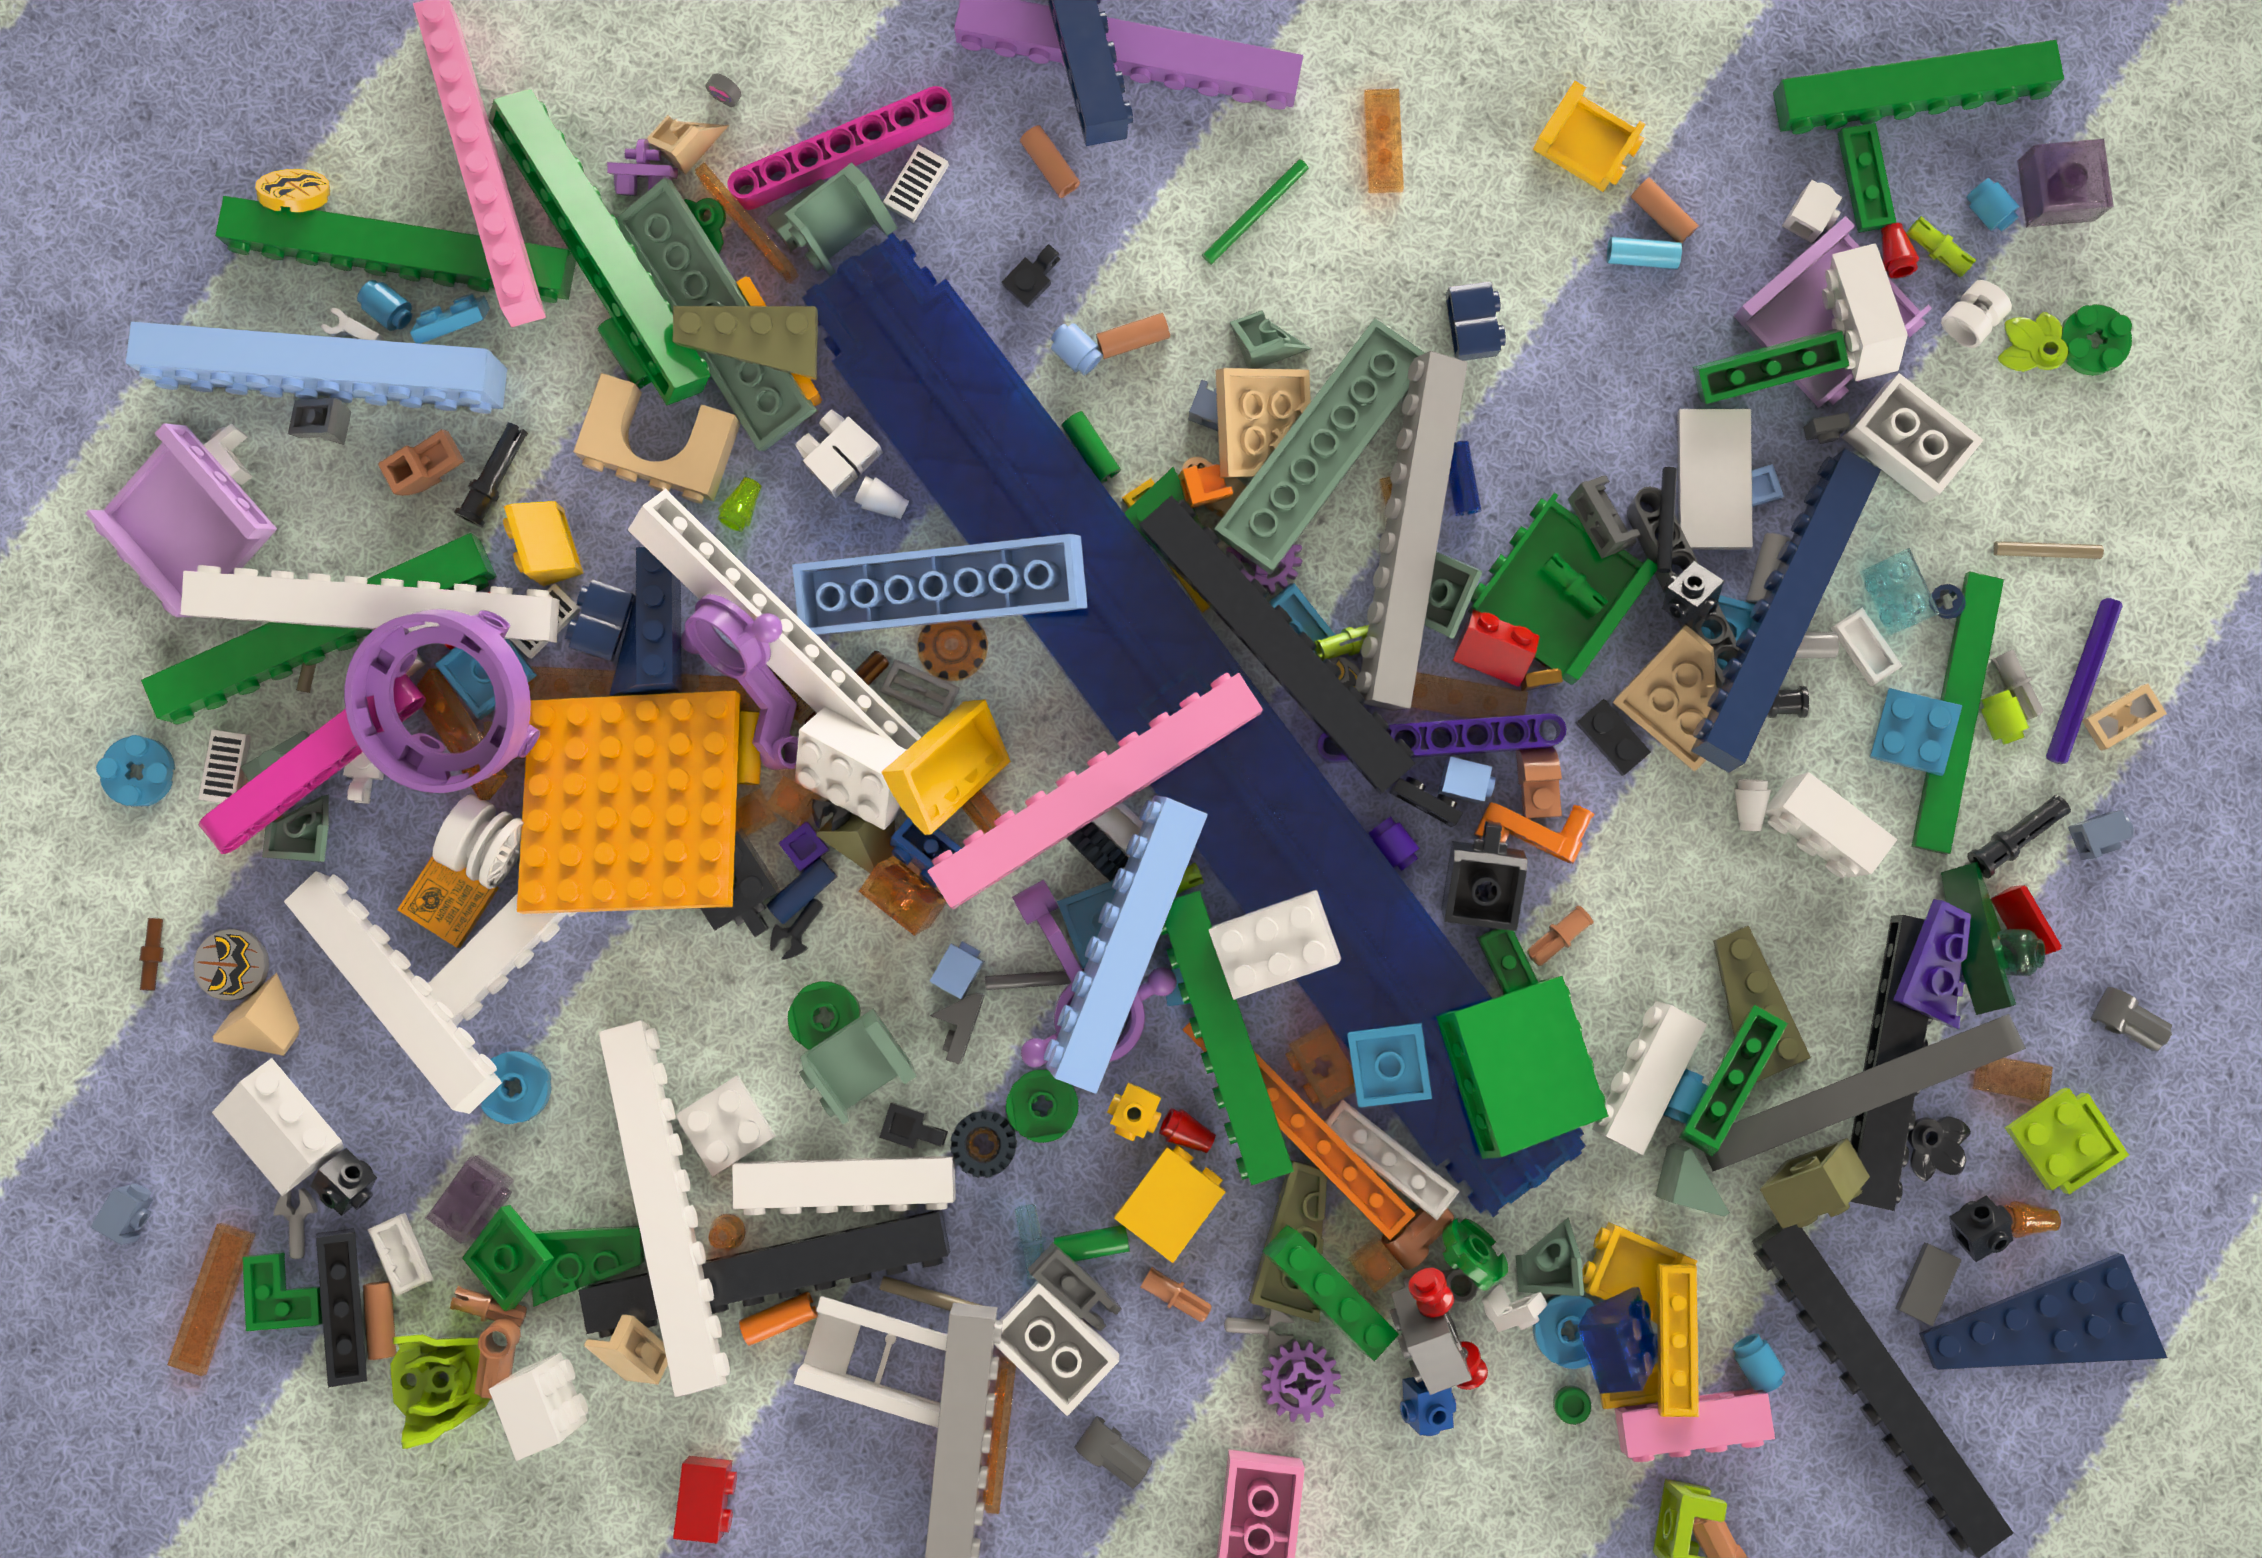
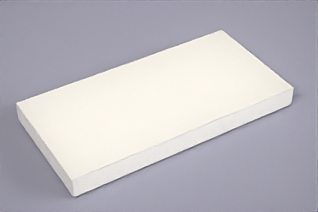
[1678,409,1753,550]

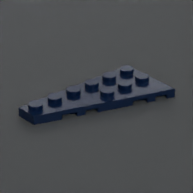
[1919,1253,2168,1370]

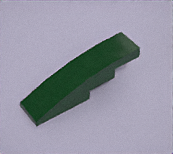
[1941,862,2016,1015]

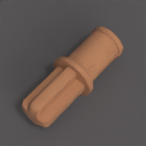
[1527,905,1594,966]
[1140,1267,1212,1322]
[450,1286,527,1327]

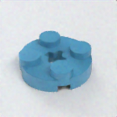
[96,735,175,807]
[481,1051,552,1124]
[1533,1295,1609,1369]

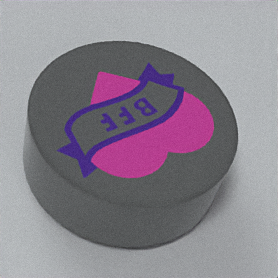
[705,73,742,107]

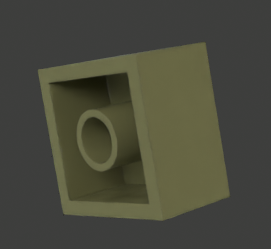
[1760,1138,1870,1229]

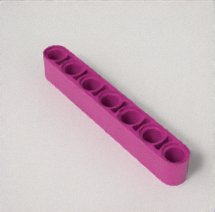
[727,86,954,210]
[198,673,426,854]

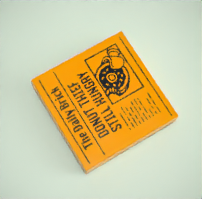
[397,855,500,948]

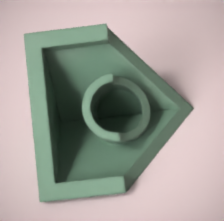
[1230,310,1312,369]
[262,794,329,863]
[1516,1217,1584,1296]

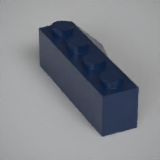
[609,547,682,697]

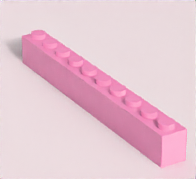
[413,0,546,327]
[927,673,1263,909]

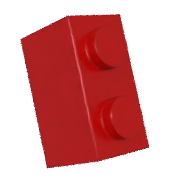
[1453,609,1540,687]
[673,1456,737,1544]

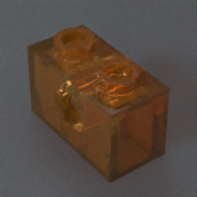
[858,856,947,936]
[1285,1023,1356,1109]

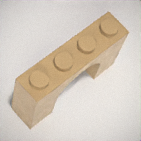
[573,373,741,504]

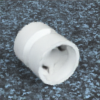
[1941,280,2012,348]

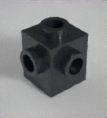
[1662,561,1724,628]
[310,1148,377,1216]
[1949,1195,2013,1262]

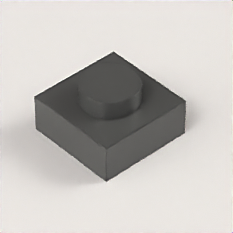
[1803,412,1851,444]

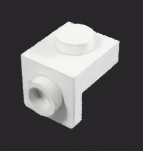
[204,424,253,485]
[1482,1284,1548,1333]

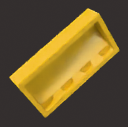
[881,699,1011,835]

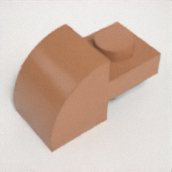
[378,429,465,496]
[1516,747,1562,819]

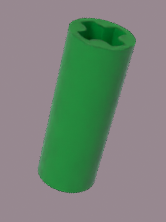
[598,317,651,389]
[1061,411,1121,484]
[1054,1225,1130,1262]

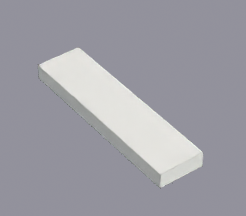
[1325,1100,1460,1220]

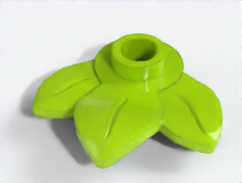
[1998,311,2068,372]

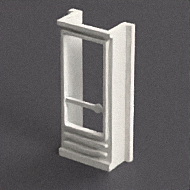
[794,1296,947,1428]

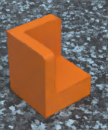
[1178,464,1233,508]

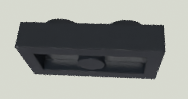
[1575,699,1651,776]
[1389,776,1463,827]

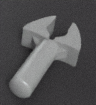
[273,1188,318,1259]
[1224,1309,1295,1349]

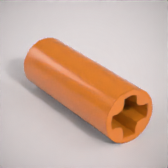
[739,1292,818,1346]

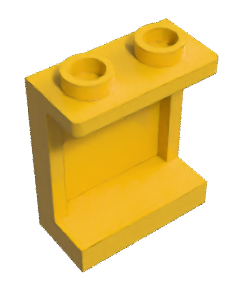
[1533,80,1646,192]
[1114,1145,1225,1263]
[1582,1222,1697,1324]

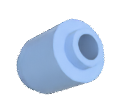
[1051,323,1103,376]

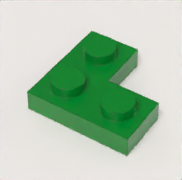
[242,1252,323,1331]

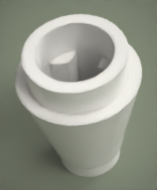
[854,476,909,520]
[1734,779,1771,831]

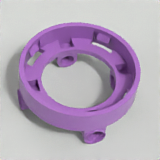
[344,609,540,793]

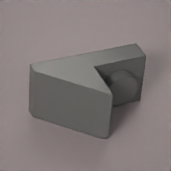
[288,398,351,445]
[930,993,985,1065]

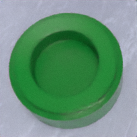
[1553,1385,1592,1425]

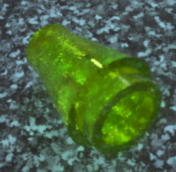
[717,477,762,532]

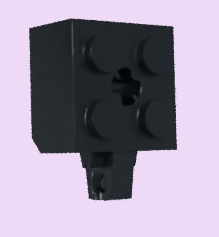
[1441,821,1527,931]
[700,828,779,937]

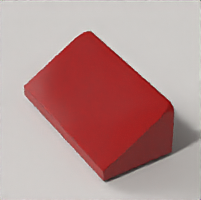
[1991,885,2062,960]

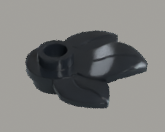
[1907,1116,1971,1182]

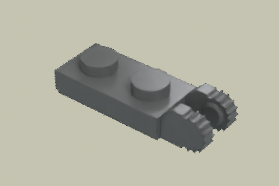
[1027,1243,1122,1332]

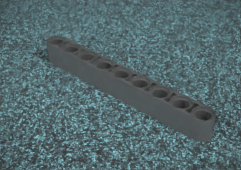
[1704,1014,2026,1172]

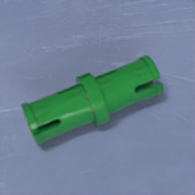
[1540,552,1608,617]

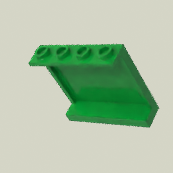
[1468,492,1657,685]
[1436,976,1609,1159]

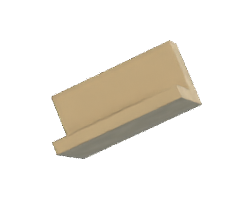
[584,1315,668,1385]

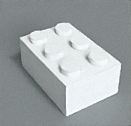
[1822,243,1908,381]
[1841,373,1983,503]
[794,707,906,830]
[1765,772,1898,878]
[1209,890,1341,1000]
[994,1281,1119,1416]
[489,1352,588,1461]

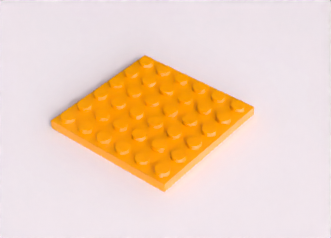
[517,690,740,914]

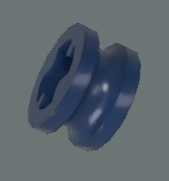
[1930,584,1966,619]

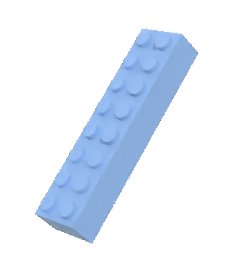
[792,534,1087,636]
[1044,795,1208,1094]

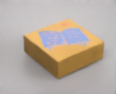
[1520,668,1563,692]

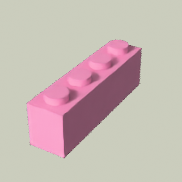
[1615,1388,1775,1462]

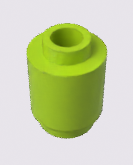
[1981,690,2029,745]

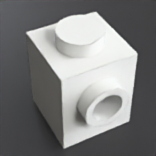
[1782,180,1842,243]

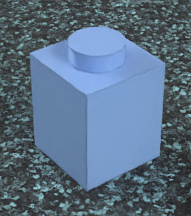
[1438,756,1496,804]
[929,941,985,999]

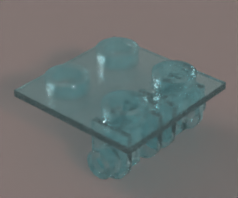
[1860,548,1940,636]

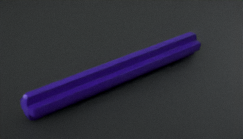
[2046,598,2123,764]

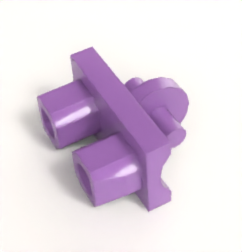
[607,139,678,196]

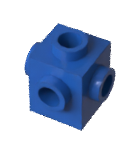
[1400,1377,1456,1436]

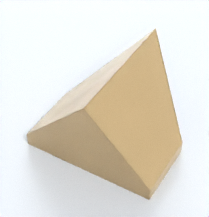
[647,115,729,175]
[213,973,300,1056]

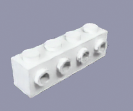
[1592,1001,1707,1155]

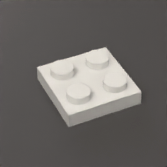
[675,1076,776,1177]

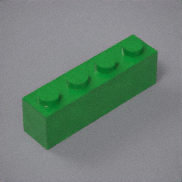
[1692,329,1850,404]
[1679,1005,1788,1156]
[1262,1225,1399,1362]

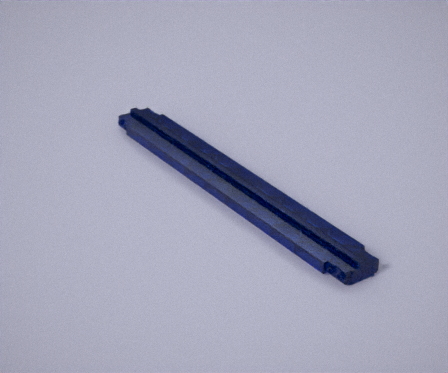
[802,232,1586,1218]

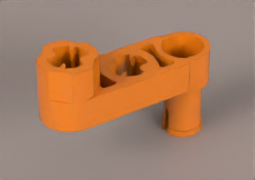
[1474,802,1594,864]

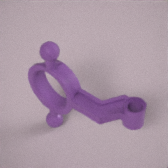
[681,594,798,770]
[1012,880,1177,1067]

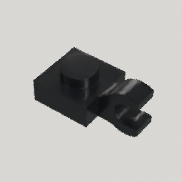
[1001,244,1061,308]
[879,1102,948,1149]

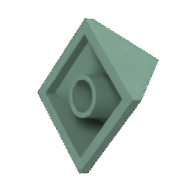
[1424,551,1482,639]
[1655,1143,1730,1217]

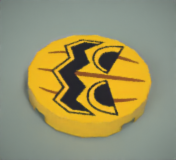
[255,169,330,212]

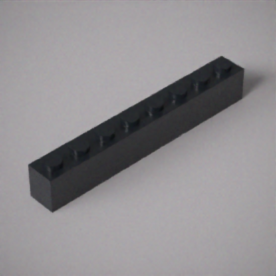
[1850,915,1933,1211]

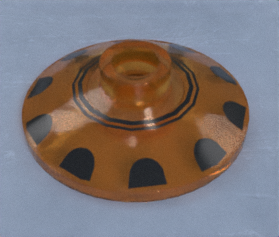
[917,620,988,681]

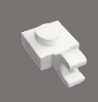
[321,308,387,341]
[343,752,384,804]

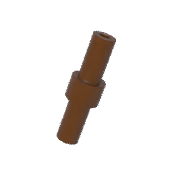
[139,918,164,991]

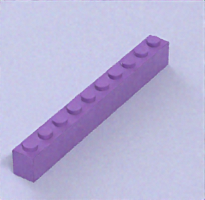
[954,0,1303,110]

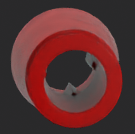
[1881,223,1919,279]
[1159,1108,1216,1153]

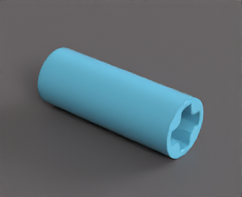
[1606,237,1682,269]

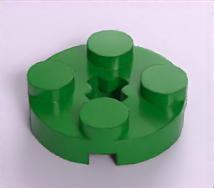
[2061,304,2132,376]
[788,981,862,1050]
[1006,1069,1079,1143]
[1442,1218,1508,1291]

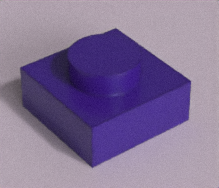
[779,821,830,872]

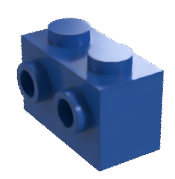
[890,817,962,888]

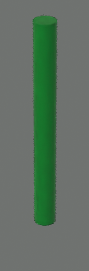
[1202,159,1309,265]

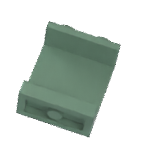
[785,162,898,279]
[799,1008,917,1125]

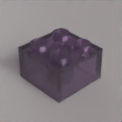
[2017,138,2114,228]

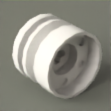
[432,794,524,889]

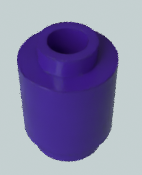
[1368,816,1420,871]

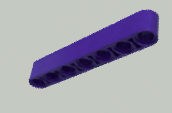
[1316,713,1567,763]

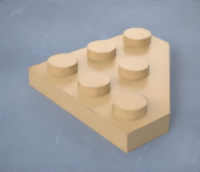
[1215,368,1311,478]
[1613,625,1717,771]

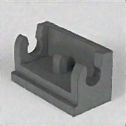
[1568,475,1641,558]

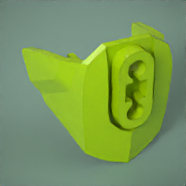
[390,1334,491,1449]

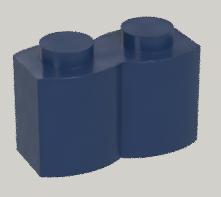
[1446,281,1506,361]
[565,579,635,662]

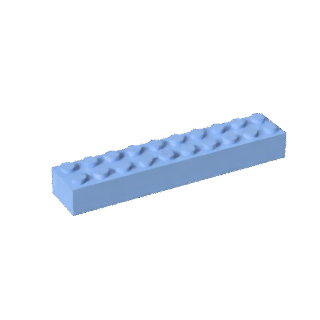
[126,322,507,414]

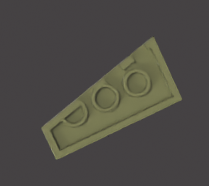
[673,306,818,380]
[1713,926,1811,1083]
[1248,1160,1327,1323]

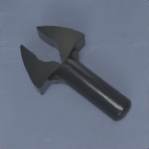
[812,799,851,831]
[770,898,824,960]

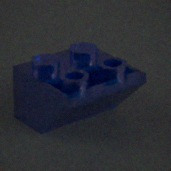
[1577,1287,1658,1394]

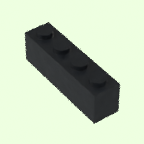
[315,1228,367,1388]

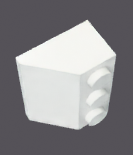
[212,1058,344,1196]

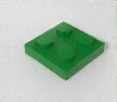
[462,1205,554,1311]

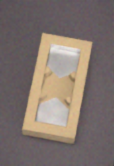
[2082,683,2167,751]

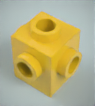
[1107,1082,1162,1141]

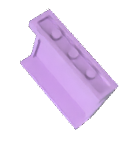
[1734,216,1932,408]
[85,423,277,618]

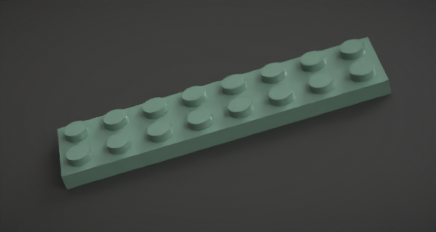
[616,177,817,451]
[1213,318,1425,575]

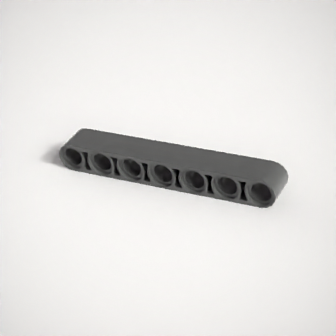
[1627,486,1739,688]

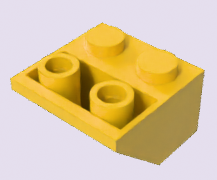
[503,501,584,587]

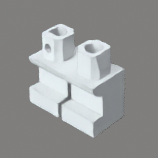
[795,410,883,499]

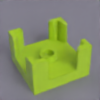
[1653,1478,1727,1558]

